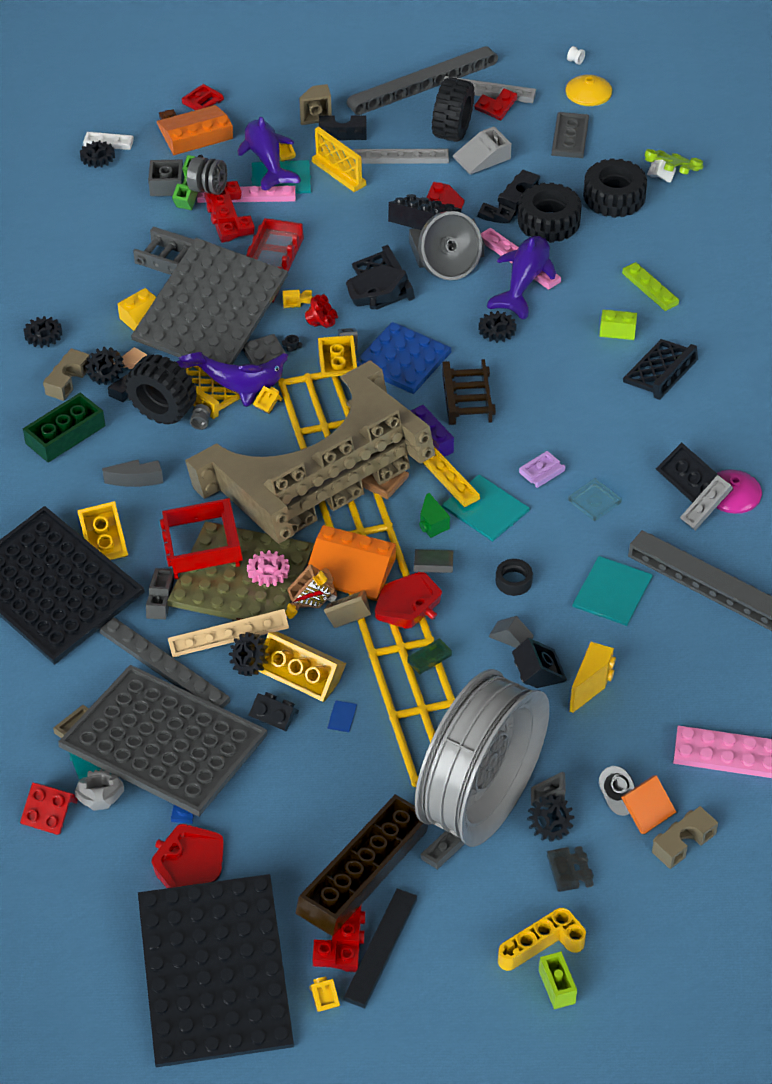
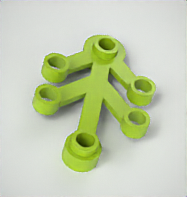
[644,149,704,174]

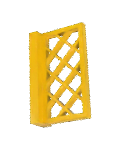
[312,127,366,192]
[185,366,241,419]

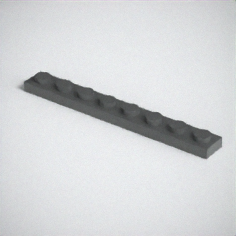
[99,618,230,708]

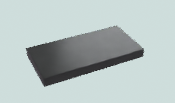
[551,112,589,158]

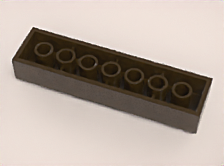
[295,794,428,936]

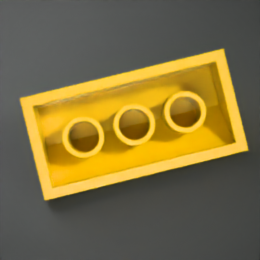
[258,632,346,702]

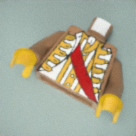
[285,564,337,619]

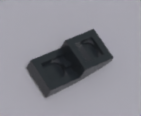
[477,203,515,223]

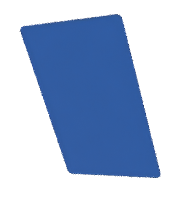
[327,701,357,732]

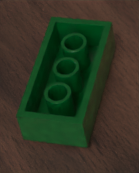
[22,392,106,463]

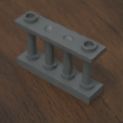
[133,226,194,275]

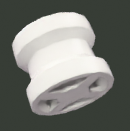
[567,46,585,65]

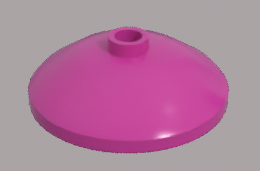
[716,470,762,514]

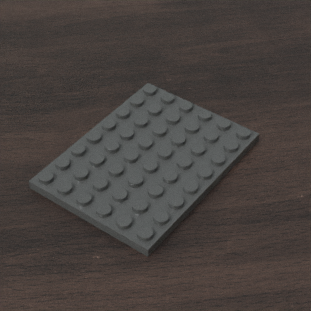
[131,238,288,365]
[58,665,267,817]

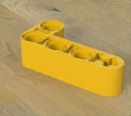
[498,908,586,971]

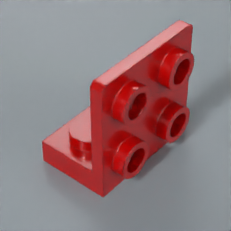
[20,782,78,835]

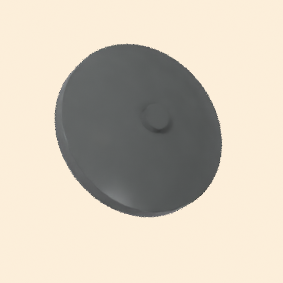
[418,211,482,280]

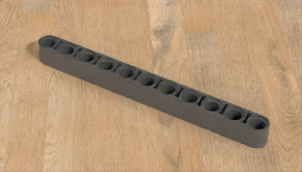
[346,46,498,115]

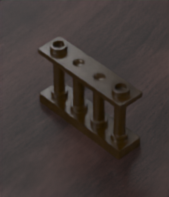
[442,359,496,425]

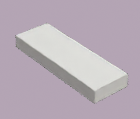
[83,132,134,150]

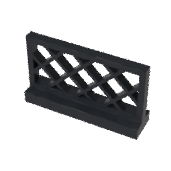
[352,245,415,310]
[623,339,698,400]

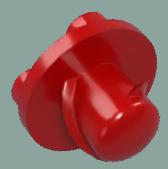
[305,294,338,328]

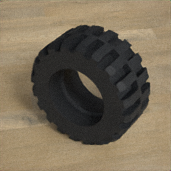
[432,77,475,142]
[583,158,647,218]
[517,183,582,243]
[125,354,197,425]

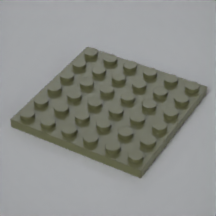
[167,521,315,620]

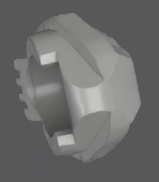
[75,769,124,811]

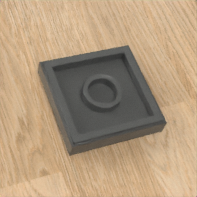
[414,549,453,573]

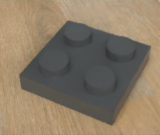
[242,334,288,365]

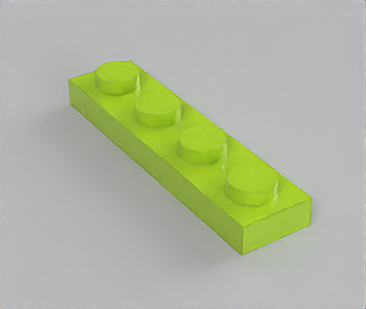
[622,262,679,311]

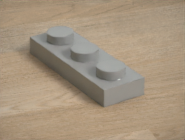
[680,475,733,531]

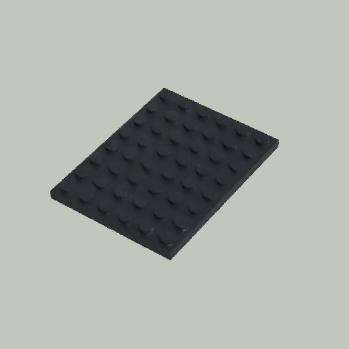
[0,506,145,665]
[138,874,294,1068]

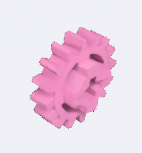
[247,550,290,587]

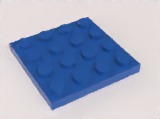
[356,322,451,394]

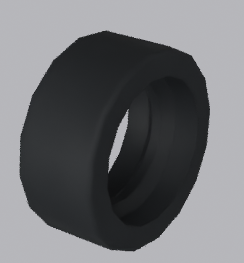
[495,559,533,596]

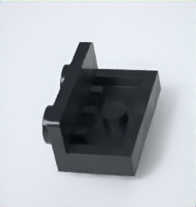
[248,692,299,731]

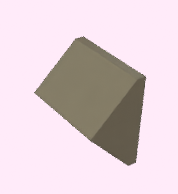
[324,590,371,628]

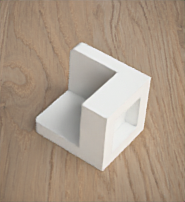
[647,160,676,183]

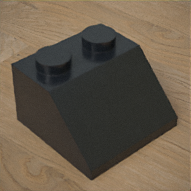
[512,638,567,688]

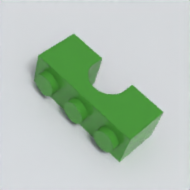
[172,155,198,210]

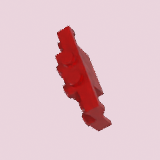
[204,181,255,243]
[312,904,366,972]

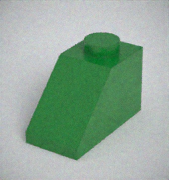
[419,493,450,538]

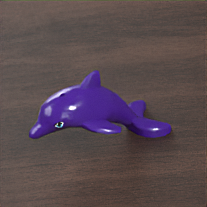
[237,116,301,190]
[487,236,556,319]
[176,352,288,407]

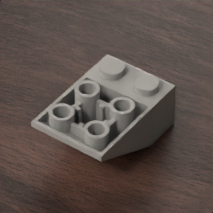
[453,127,511,174]

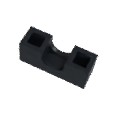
[319,115,367,140]
[498,170,540,216]

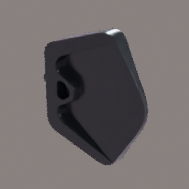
[346,266,408,309]

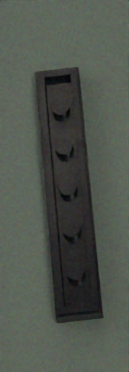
[344,888,417,1009]

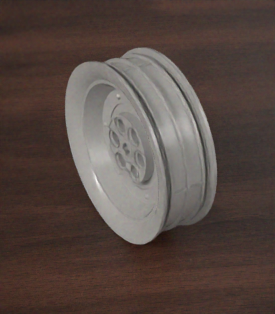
[415,669,549,847]

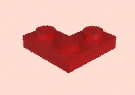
[474,88,518,121]

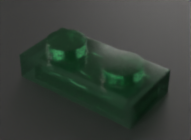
[408,638,452,674]

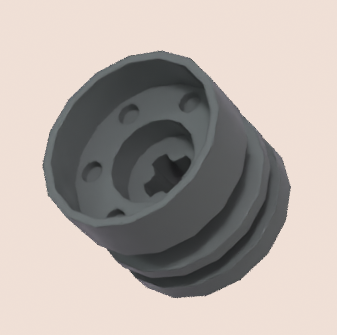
[187,157,227,195]

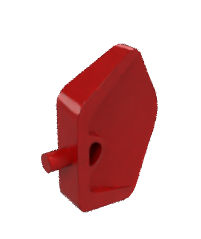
[375,572,442,629]
[152,824,224,888]

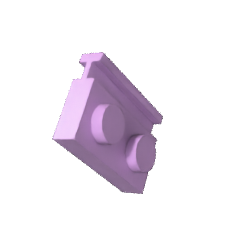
[519,451,565,488]

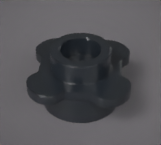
[282,335,302,352]

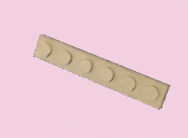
[168,609,289,657]

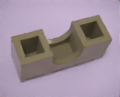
[43,348,90,401]
[652,806,718,869]

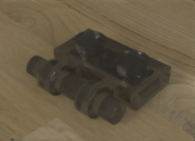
[547,846,594,892]

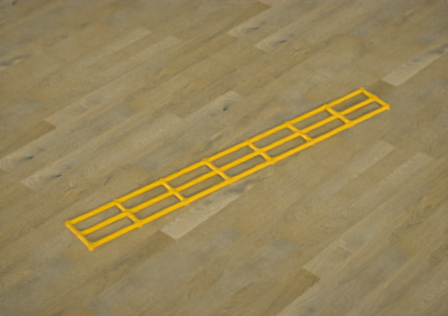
[278,372,455,787]

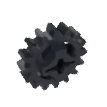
[80,140,115,168]
[478,311,517,343]
[24,316,62,348]
[85,347,125,385]
[229,632,269,676]
[527,794,575,842]

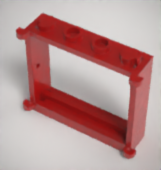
[160,498,243,579]

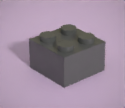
[148,159,184,196]

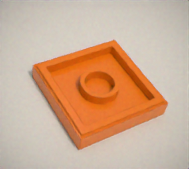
[621,775,676,834]

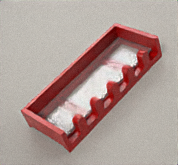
[246,218,304,303]

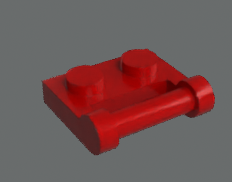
[182,84,224,110]

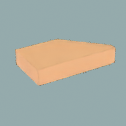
[113,347,147,369]

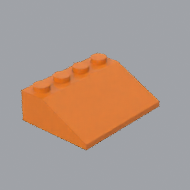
[157,105,233,155]
[307,525,396,601]

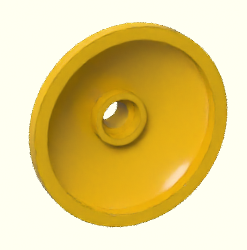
[565,74,612,106]

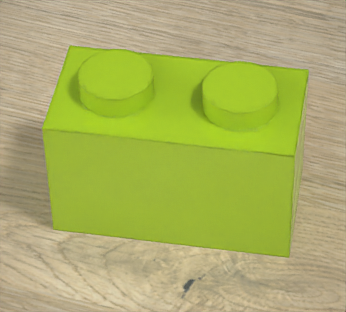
[599,310,637,340]
[539,951,577,1010]

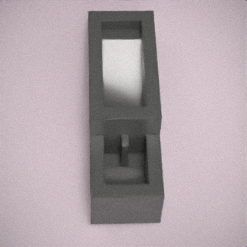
[102,460,163,487]
[146,568,174,620]

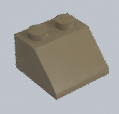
[299,84,332,125]

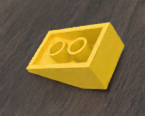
[117,288,156,331]
[318,335,357,377]
[77,501,128,560]
[569,642,616,713]

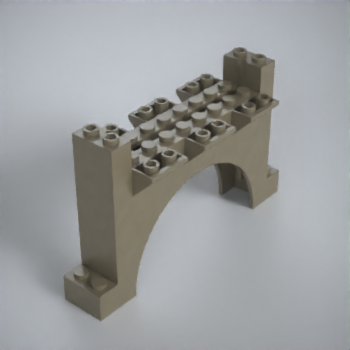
[185,360,435,544]

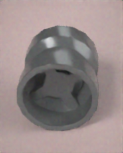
[190,404,211,430]

